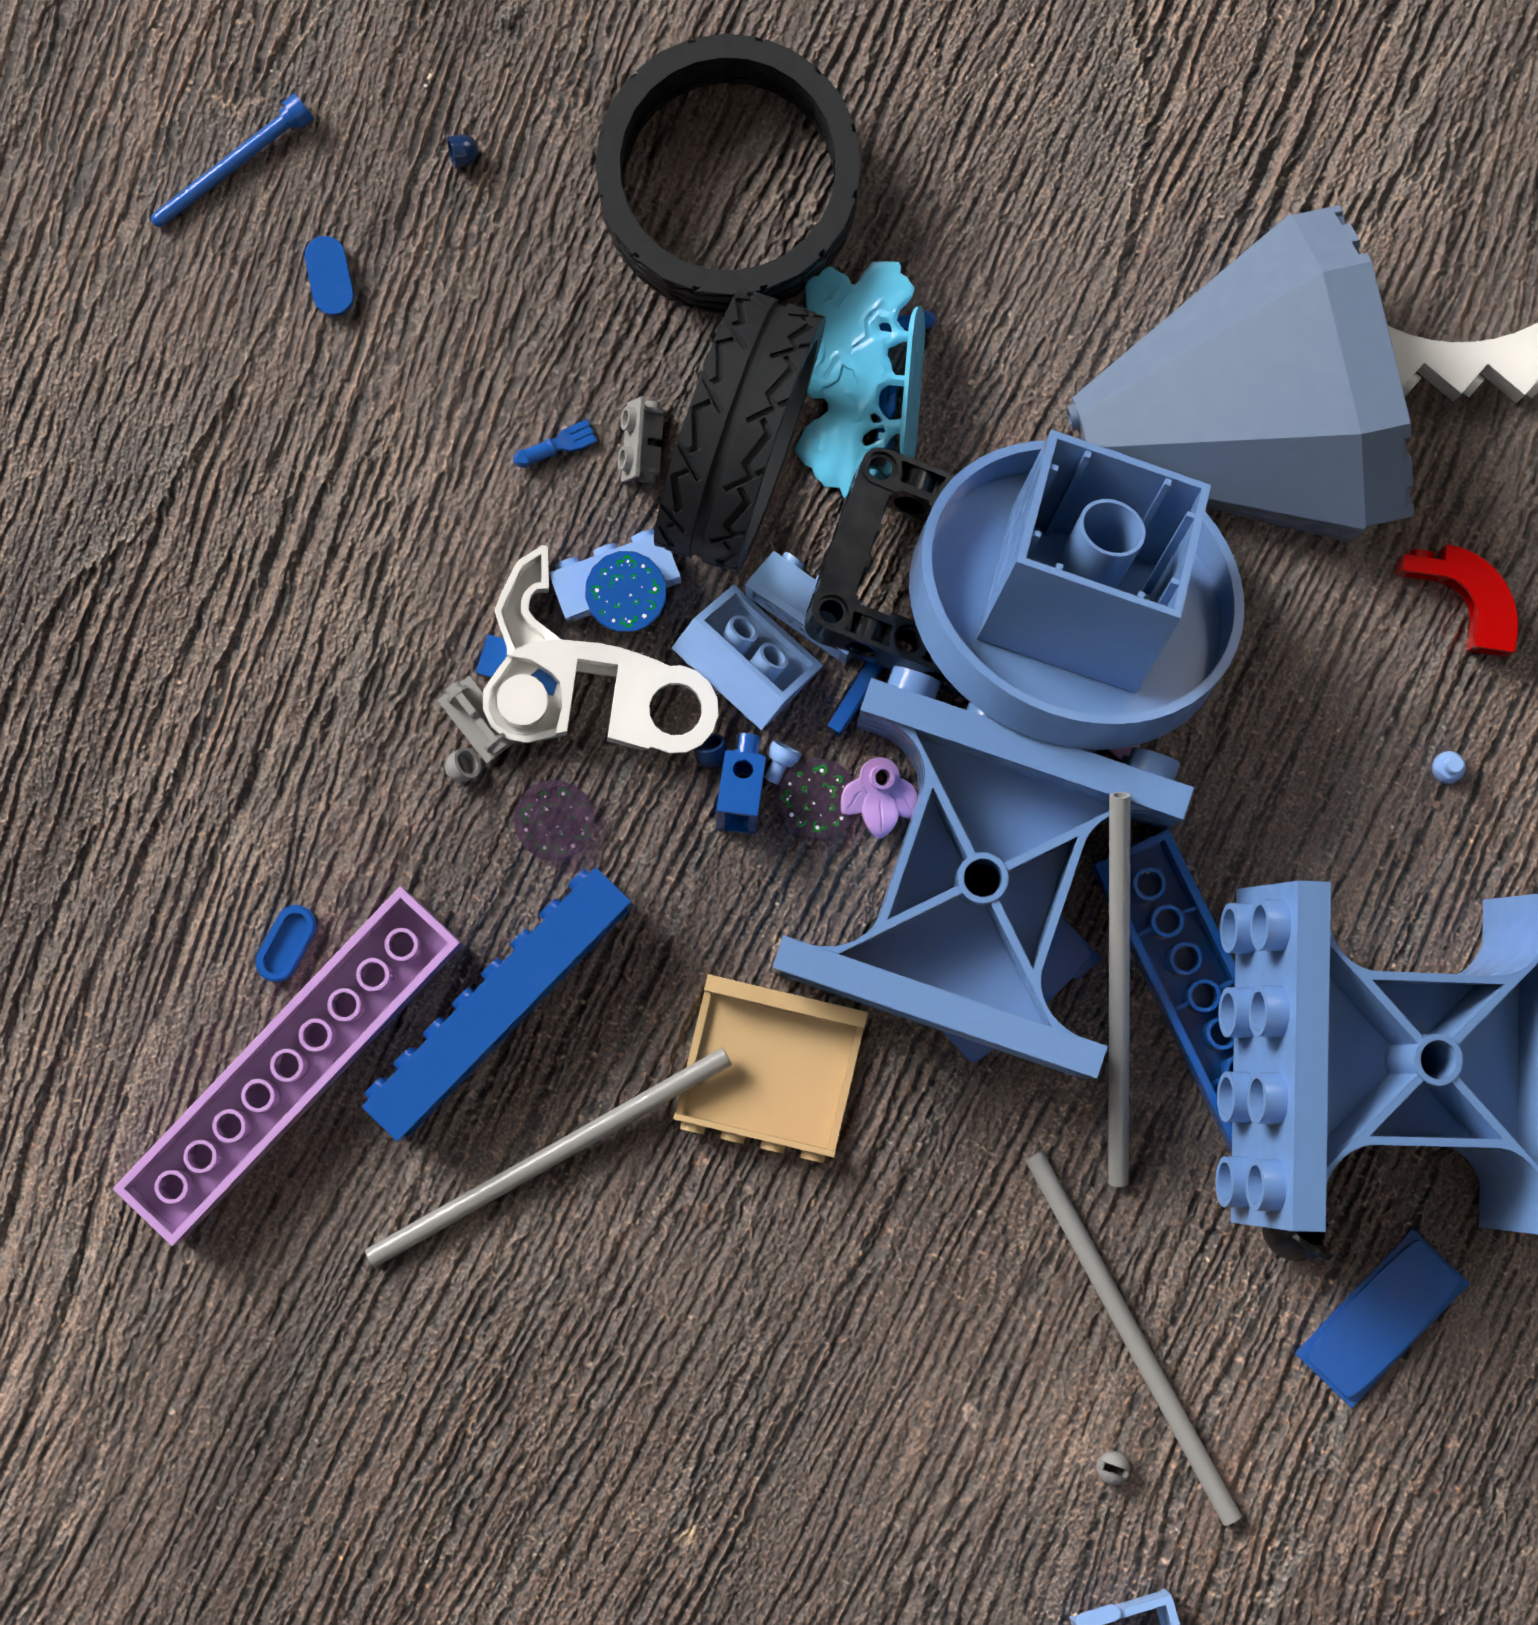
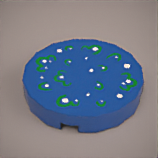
[585,551,666,633]

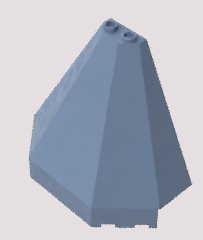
[1066,205,1414,543]

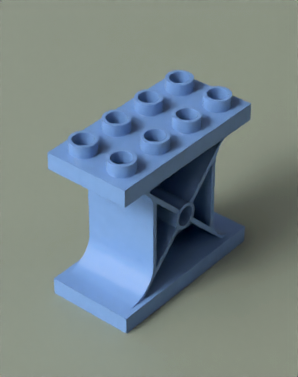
[772,666,1194,1079]
[1215,880,1538,1234]

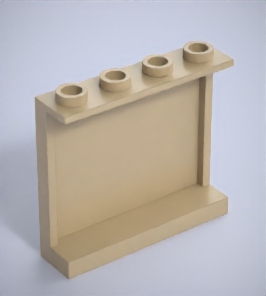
[673,974,868,1163]

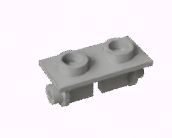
[618,396,664,483]
[437,676,516,764]

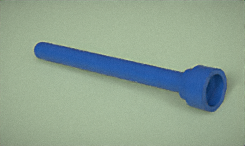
[151,93,314,227]

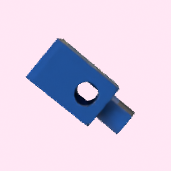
[716,733,766,835]

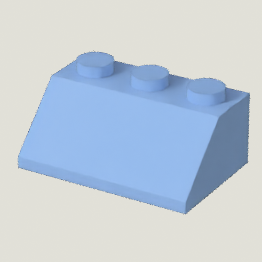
[745,551,865,665]
[672,585,823,730]

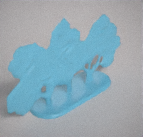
[794,261,925,499]

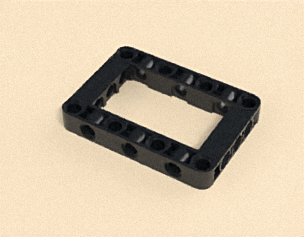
[804,447,965,698]

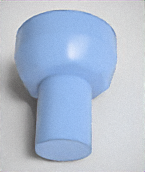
[764,740,802,785]
[1432,751,1466,784]

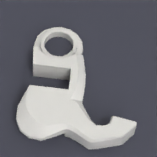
[483,545,718,754]

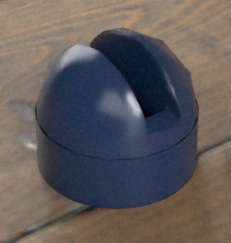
[447,134,478,169]
[694,734,727,769]

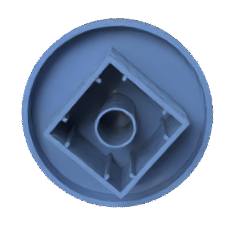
[909,429,1244,750]

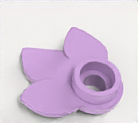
[841,757,918,839]

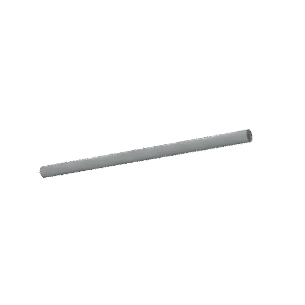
[1108,792,1131,1187]
[365,1047,732,1268]
[1025,1150,1242,1526]

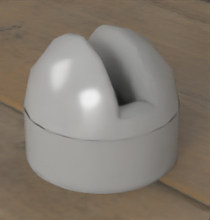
[445,747,481,783]
[1096,1451,1130,1485]

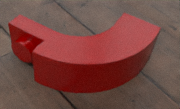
[1395,544,1518,657]

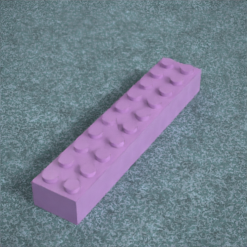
[113,886,464,1246]

